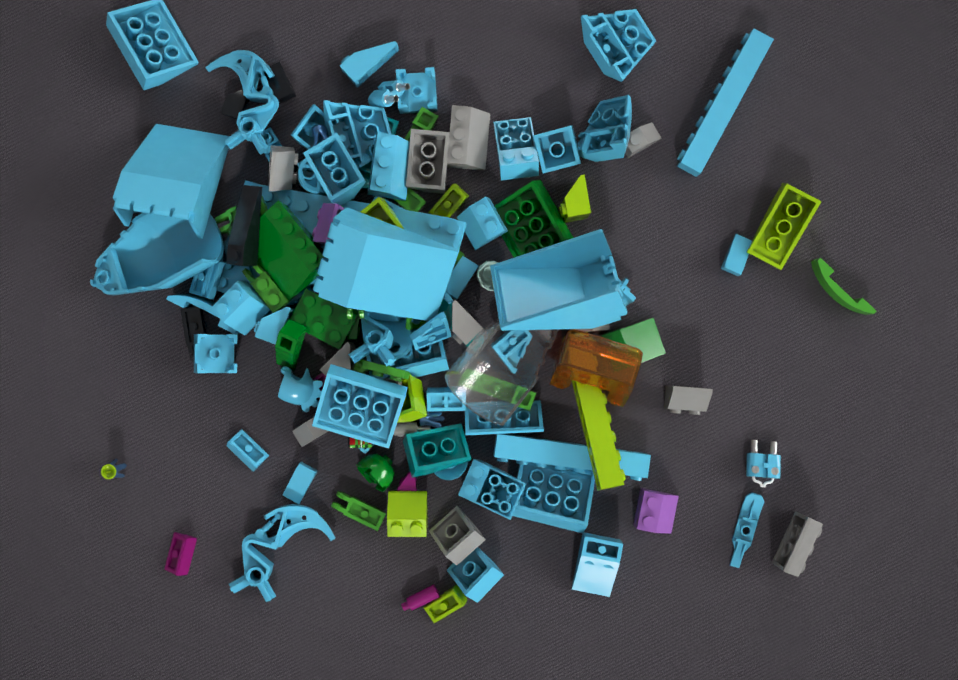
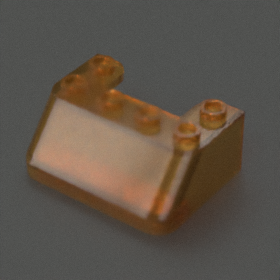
[550,330,643,407]

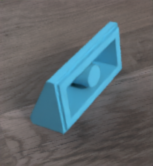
[226,429,269,472]

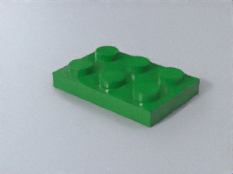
[290,289,359,350]

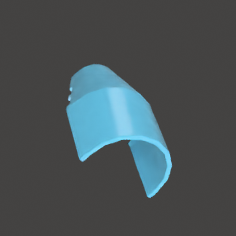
[90,208,224,295]

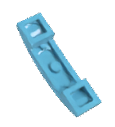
[166,294,240,334]

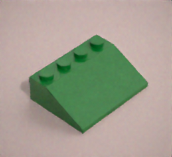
[495,180,573,257]
[258,200,328,301]

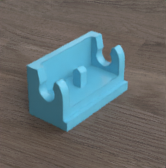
[427,387,466,412]

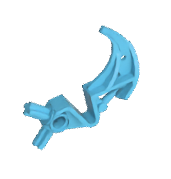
[205,50,279,155]
[348,291,454,366]
[229,504,335,602]

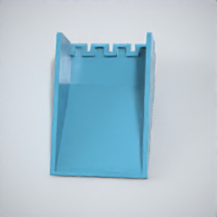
[113,124,229,239]
[313,207,460,321]
[490,229,628,331]

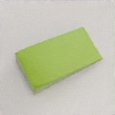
[428,183,469,218]
[423,585,467,623]

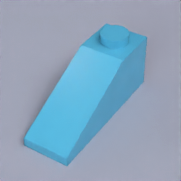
[340,41,399,88]

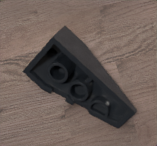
[223,185,262,266]

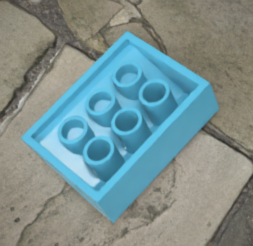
[106,0,199,90]
[362,318,449,379]
[312,364,408,448]
[513,462,595,533]

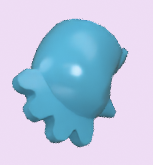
[278,366,323,412]

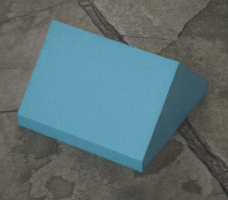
[291,104,325,150]

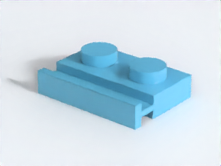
[189,262,225,300]

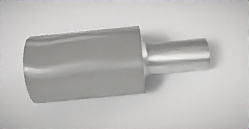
[394,422,431,437]

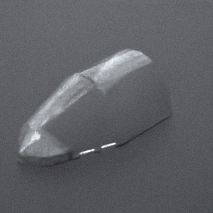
[445,319,559,426]

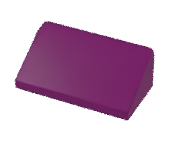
[164,532,197,576]

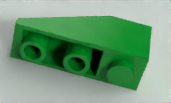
[275,319,307,371]

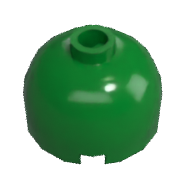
[356,454,394,492]

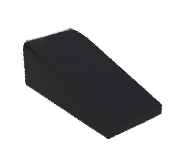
[264,61,296,104]

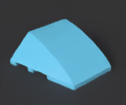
[581,9,656,82]
[577,95,632,162]
[323,100,391,169]

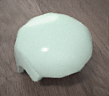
[477,260,498,291]

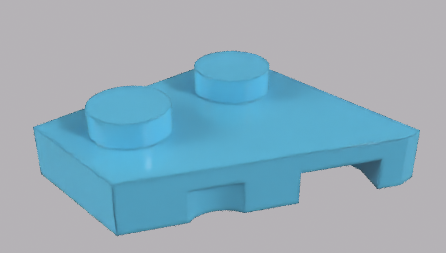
[410,311,452,350]
[490,330,532,374]

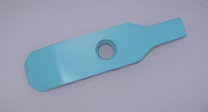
[730,492,765,568]

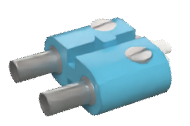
[368,80,410,108]
[746,440,781,487]

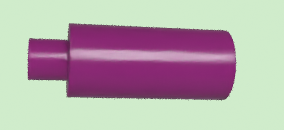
[401,584,440,611]

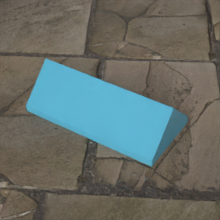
[465,400,544,435]

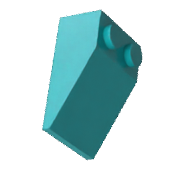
[403,423,471,478]

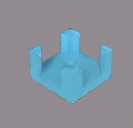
[396,67,438,114]
[194,334,237,373]

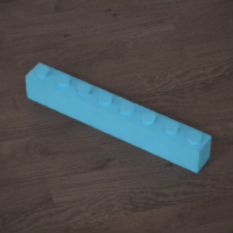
[677,28,774,177]
[493,434,651,481]

